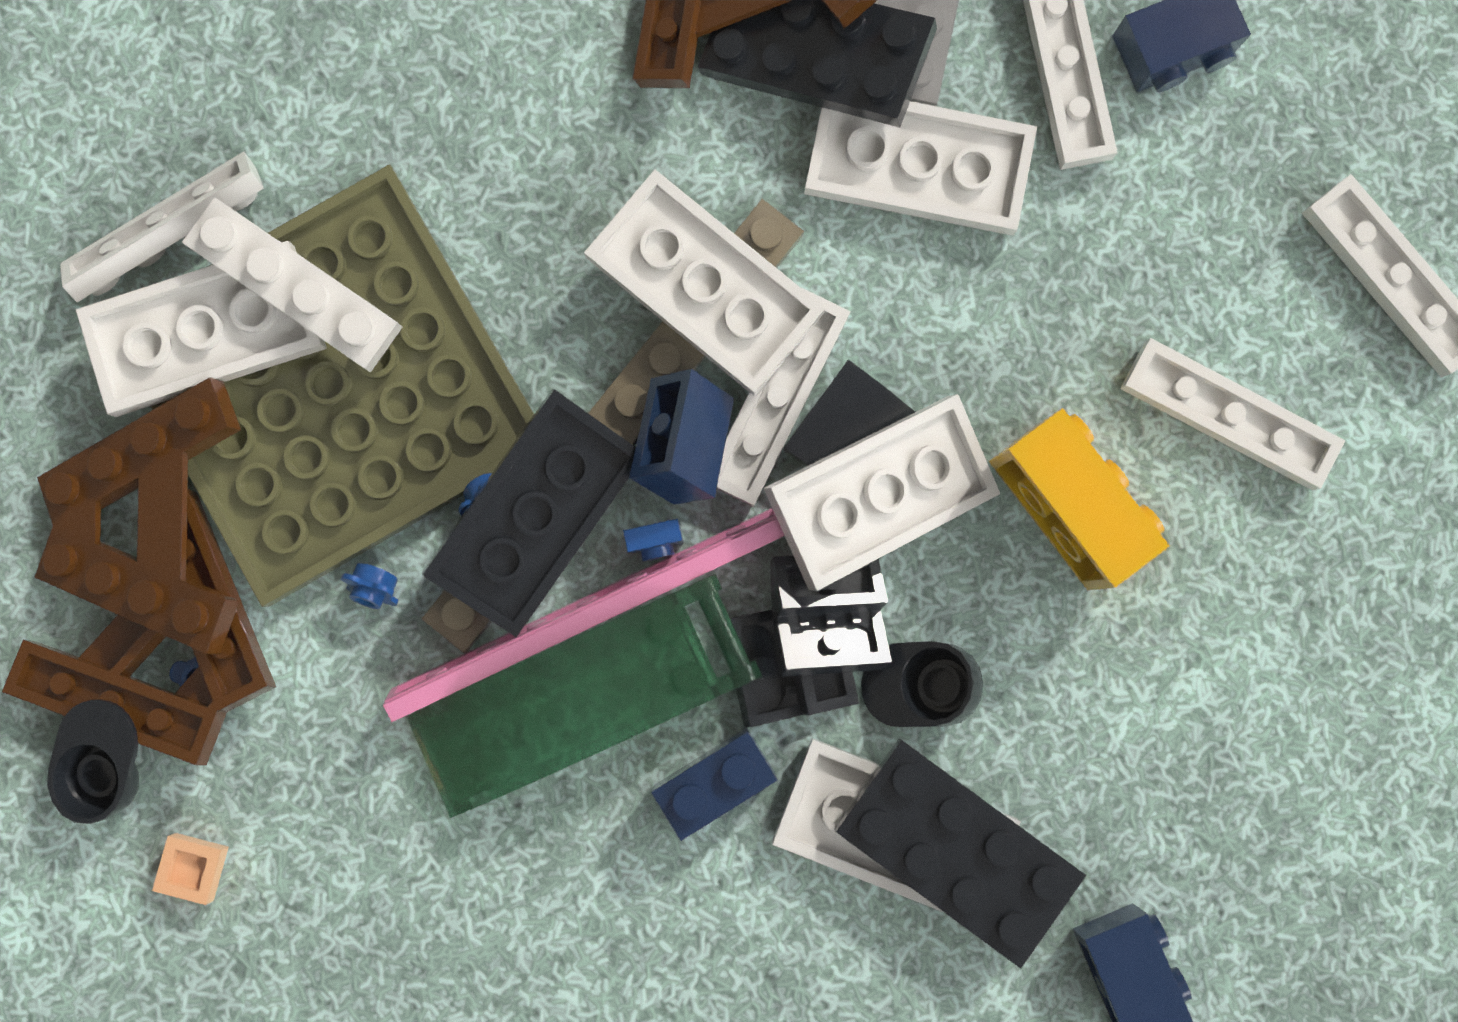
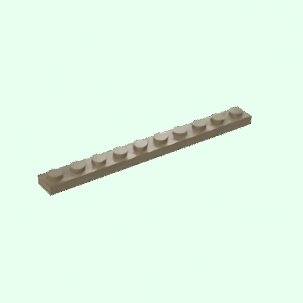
[421,199,804,653]

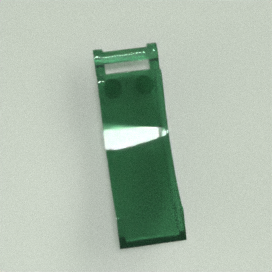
[406,574,762,818]

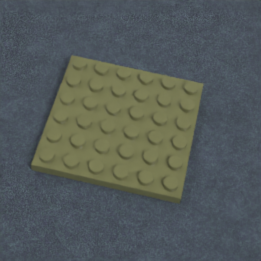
[151,164,535,607]

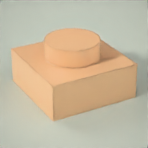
[152,833,229,905]

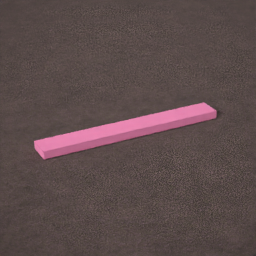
[383,508,785,722]

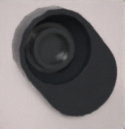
[861,641,983,727]
[47,699,139,824]

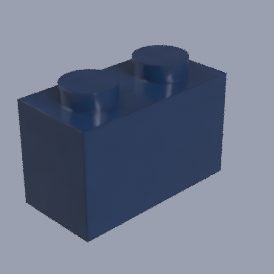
[1112,0,1251,93]
[629,369,734,505]
[651,727,778,841]
[1073,903,1193,1022]

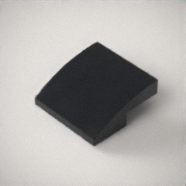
[783,359,915,467]
[770,555,892,677]
[722,610,859,727]

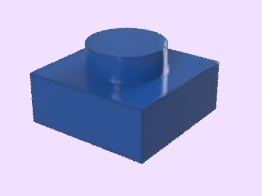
[623,518,684,562]

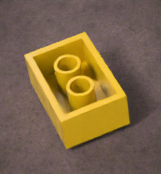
[989,408,1170,590]

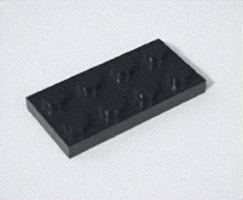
[698,0,937,128]
[422,389,636,637]
[834,738,1087,969]

